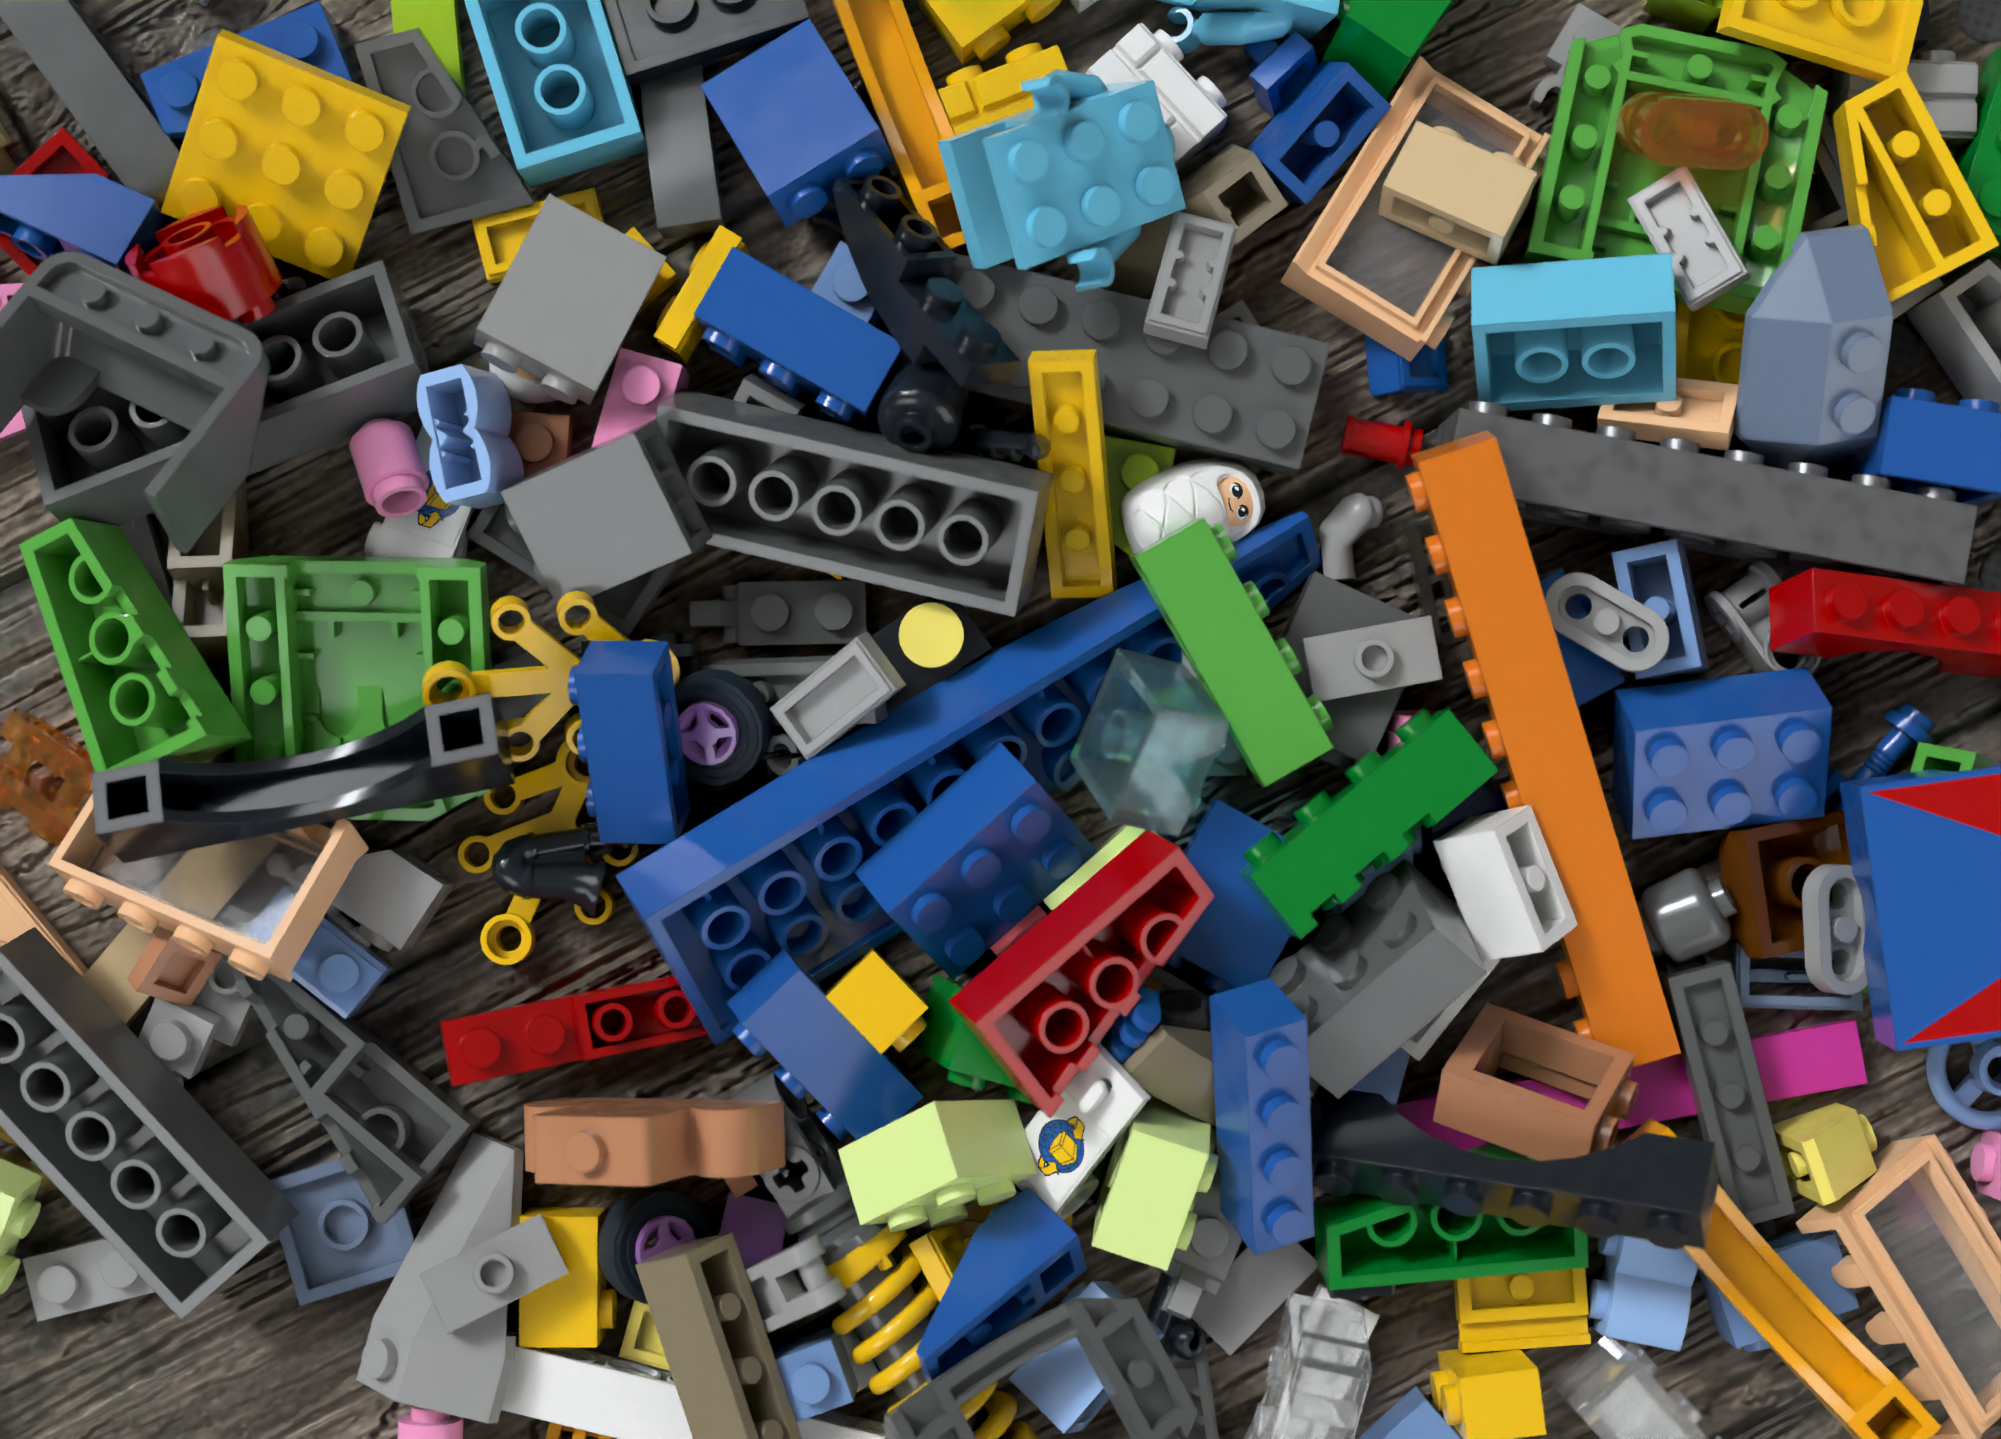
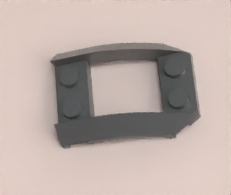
[884,1297,1198,1439]

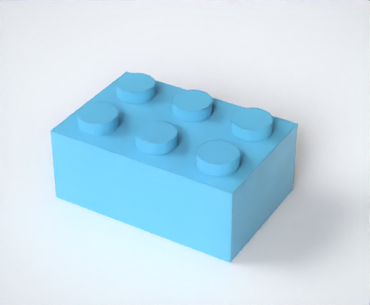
[464,0,647,187]
[1471,253,1676,411]

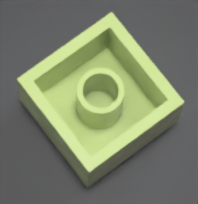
[1091,1091,1218,1271]
[838,1099,1038,1232]

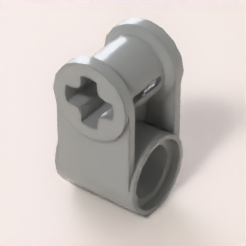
[1704,560,1821,673]

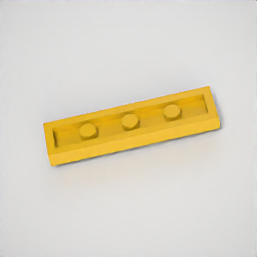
[1028,349,1118,598]

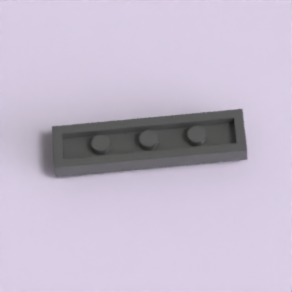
[1661,960,1796,1225]

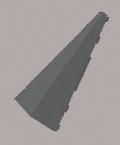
[217,919,481,1225]

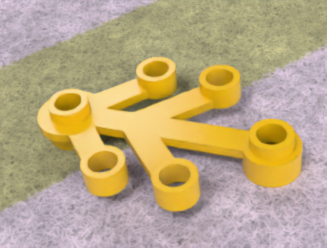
[422,591,680,762]
[458,733,641,965]

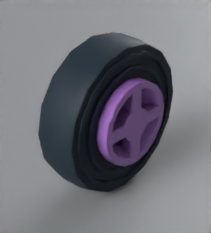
[674,669,772,785]
[598,1186,712,1304]

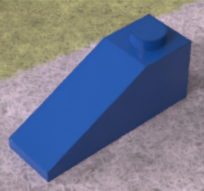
[916,1187,1087,1384]

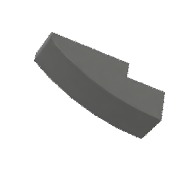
[640,63,727,239]

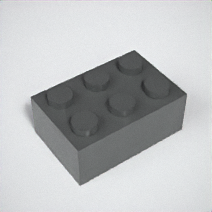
[1267,858,1487,1099]

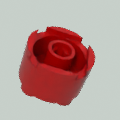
[125,204,283,323]

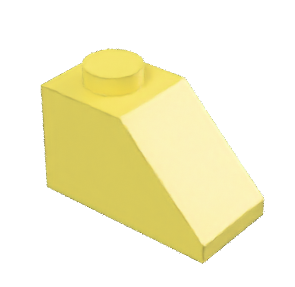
[1773,1103,1877,1206]

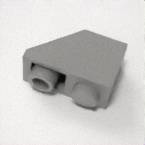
[293,848,456,952]

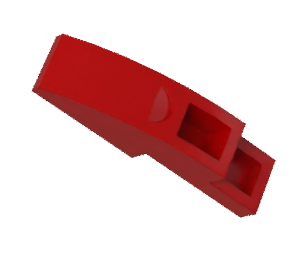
[439,976,708,1086]

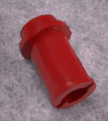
[1340,414,1423,471]

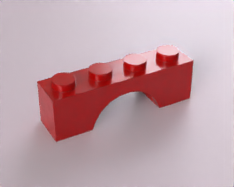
[1769,568,2001,678]

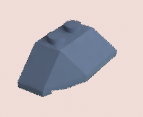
[1733,224,1894,470]

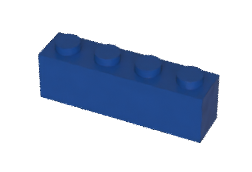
[1209,978,1314,1256]

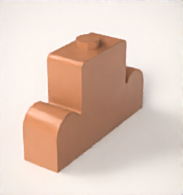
[524,1097,786,1187]

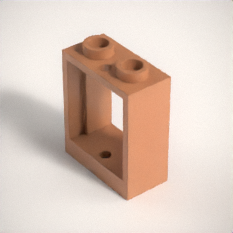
[1433,1003,1639,1161]

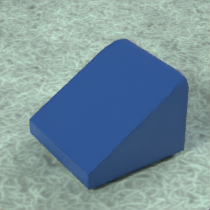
[1365,336,1449,397]

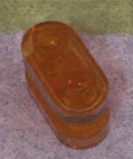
[1616,91,1769,170]
[0,708,95,846]

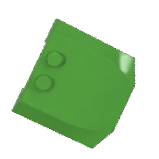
[1524,24,1828,315]
[222,555,493,821]

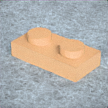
[1597,378,1738,450]

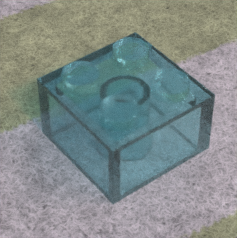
[1069,648,1231,837]

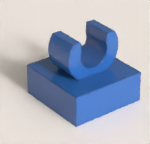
[1243,31,1318,118]

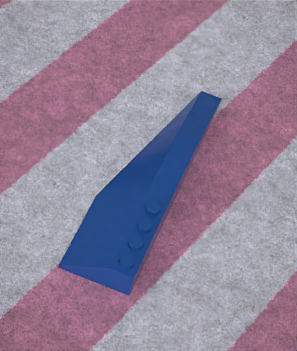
[615,511,1322,1046]

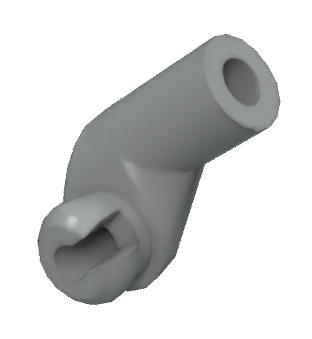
[1319,493,1384,581]

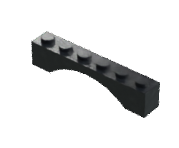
[91,693,515,863]
[1310,1085,1719,1249]

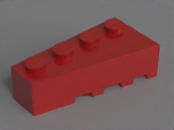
[948,829,1215,1119]

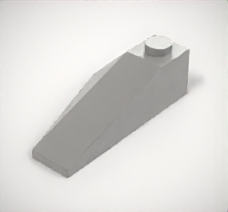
[356,1132,524,1423]

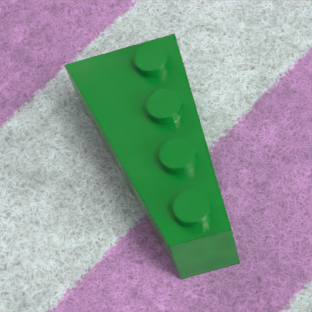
[1237,708,1499,939]

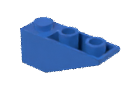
[0,174,166,276]

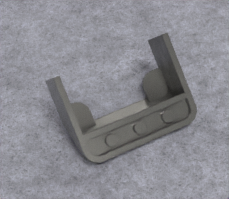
[0,251,269,554]

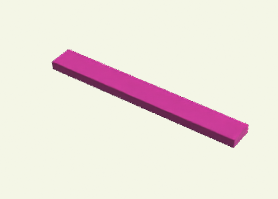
[1394,1019,1868,1151]

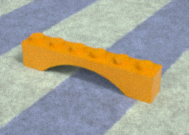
[832,0,968,255]
[1623,1118,1941,1439]

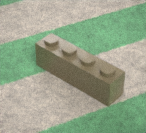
[635,1232,802,1439]

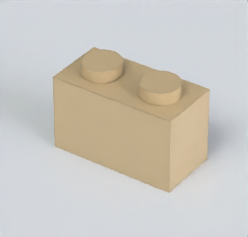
[1378,121,1537,266]

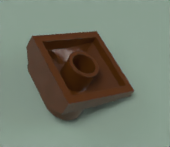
[1718,808,1851,959]

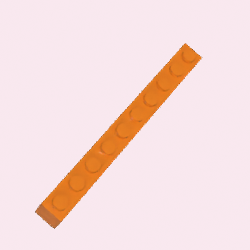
[1405,430,1681,1068]

